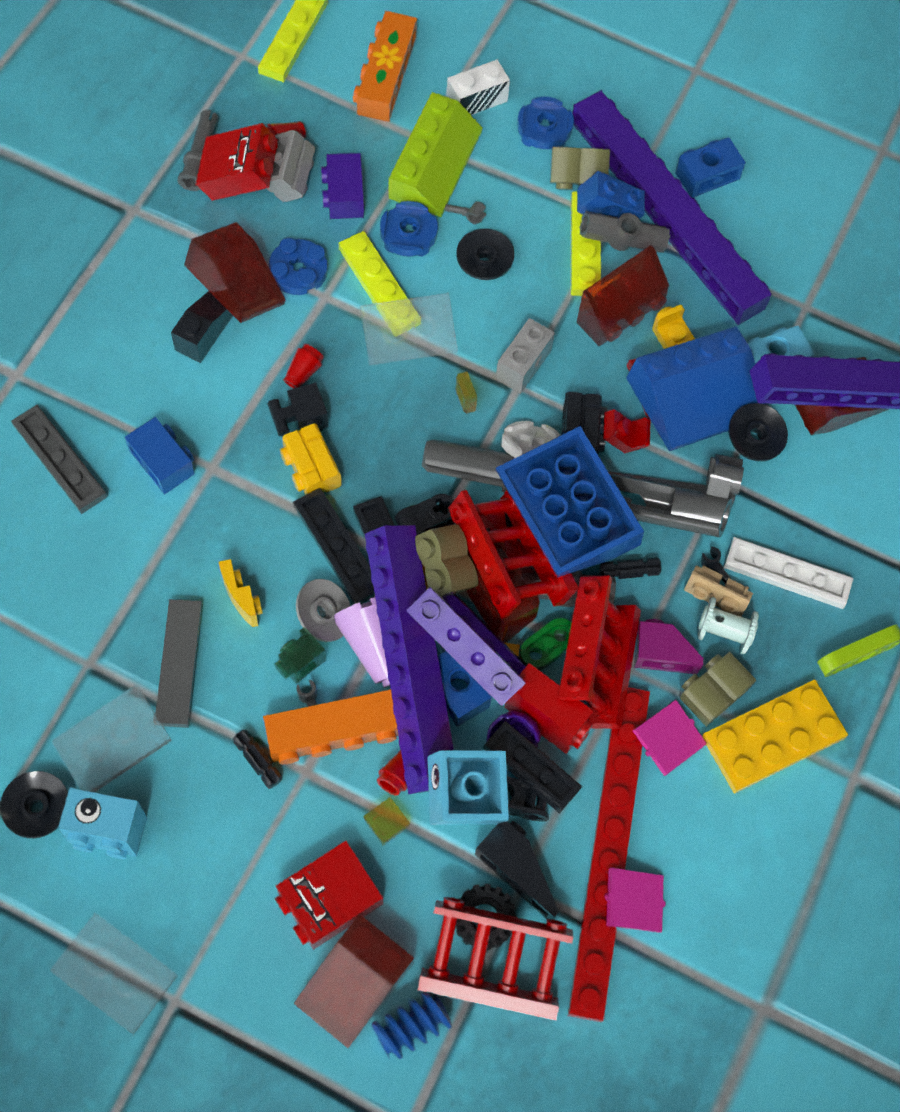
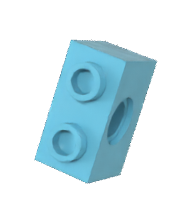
[747,326,815,364]

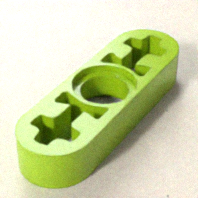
[817,624,900,677]

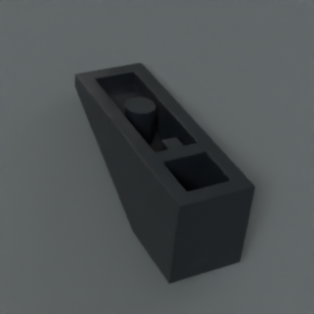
[171,281,247,363]
[475,821,559,920]

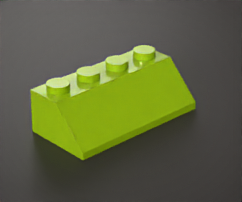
[389,92,483,217]

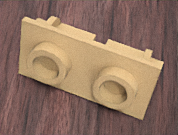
[684,565,753,617]

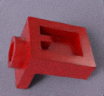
[604,409,651,454]

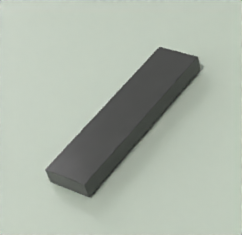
[11,405,107,514]
[154,599,202,728]

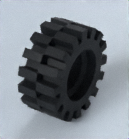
[456,884,517,951]

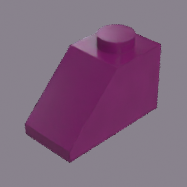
[634,619,704,675]

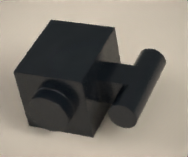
[267,382,328,436]

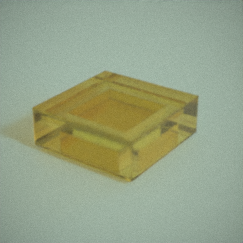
[455,371,477,414]
[363,797,410,845]

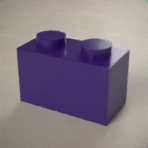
[321,153,364,219]

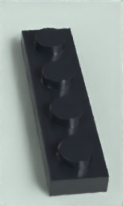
[293,488,375,605]

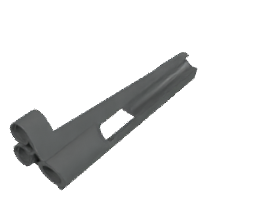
[422,439,744,537]

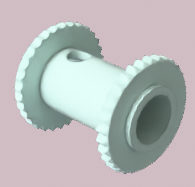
[698,597,759,654]

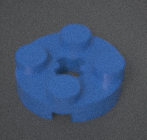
[517,97,574,149]
[380,201,438,257]
[269,238,328,295]

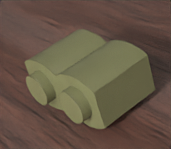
[550,147,610,190]
[415,524,478,597]
[680,652,757,727]

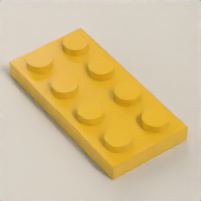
[702,679,848,794]

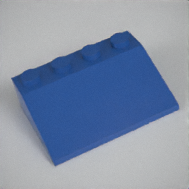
[626,326,767,451]
[496,426,644,577]

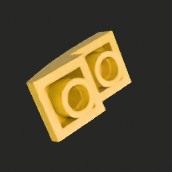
[219,559,263,627]

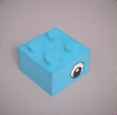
[428,750,509,825]
[58,788,147,859]

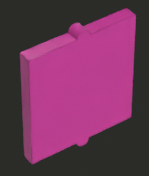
[633,700,707,776]
[605,868,666,933]

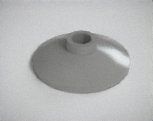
[296,579,350,642]

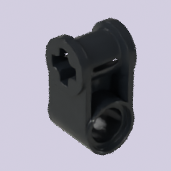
[395,494,455,535]
[507,776,549,822]

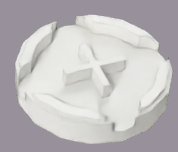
[501,421,561,458]

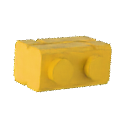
[279,423,341,495]

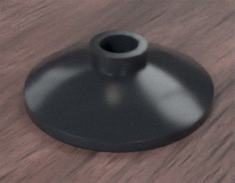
[456,229,514,280]
[728,403,788,462]
[0,771,68,839]

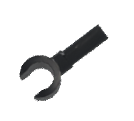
[701,547,731,584]

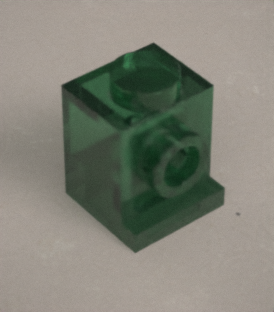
[274,627,326,684]

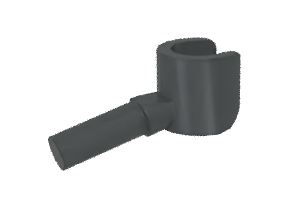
[445,201,486,225]
[296,680,317,707]

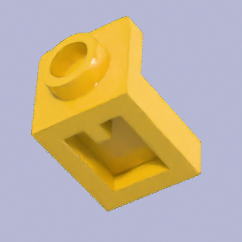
[652,304,695,349]

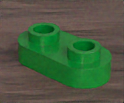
[519,618,572,671]

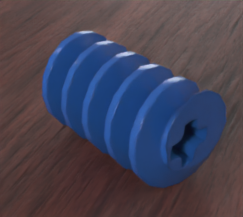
[371,991,452,1059]

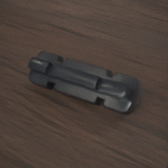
[599,557,662,579]
[233,729,282,789]

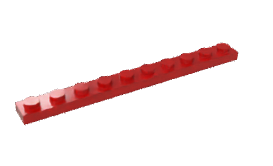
[567,687,650,1023]

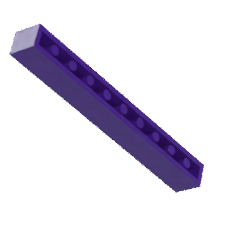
[572,90,772,325]

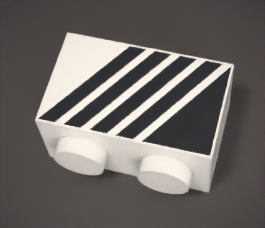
[446,60,510,115]

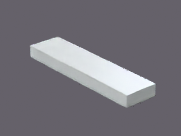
[723,537,854,609]

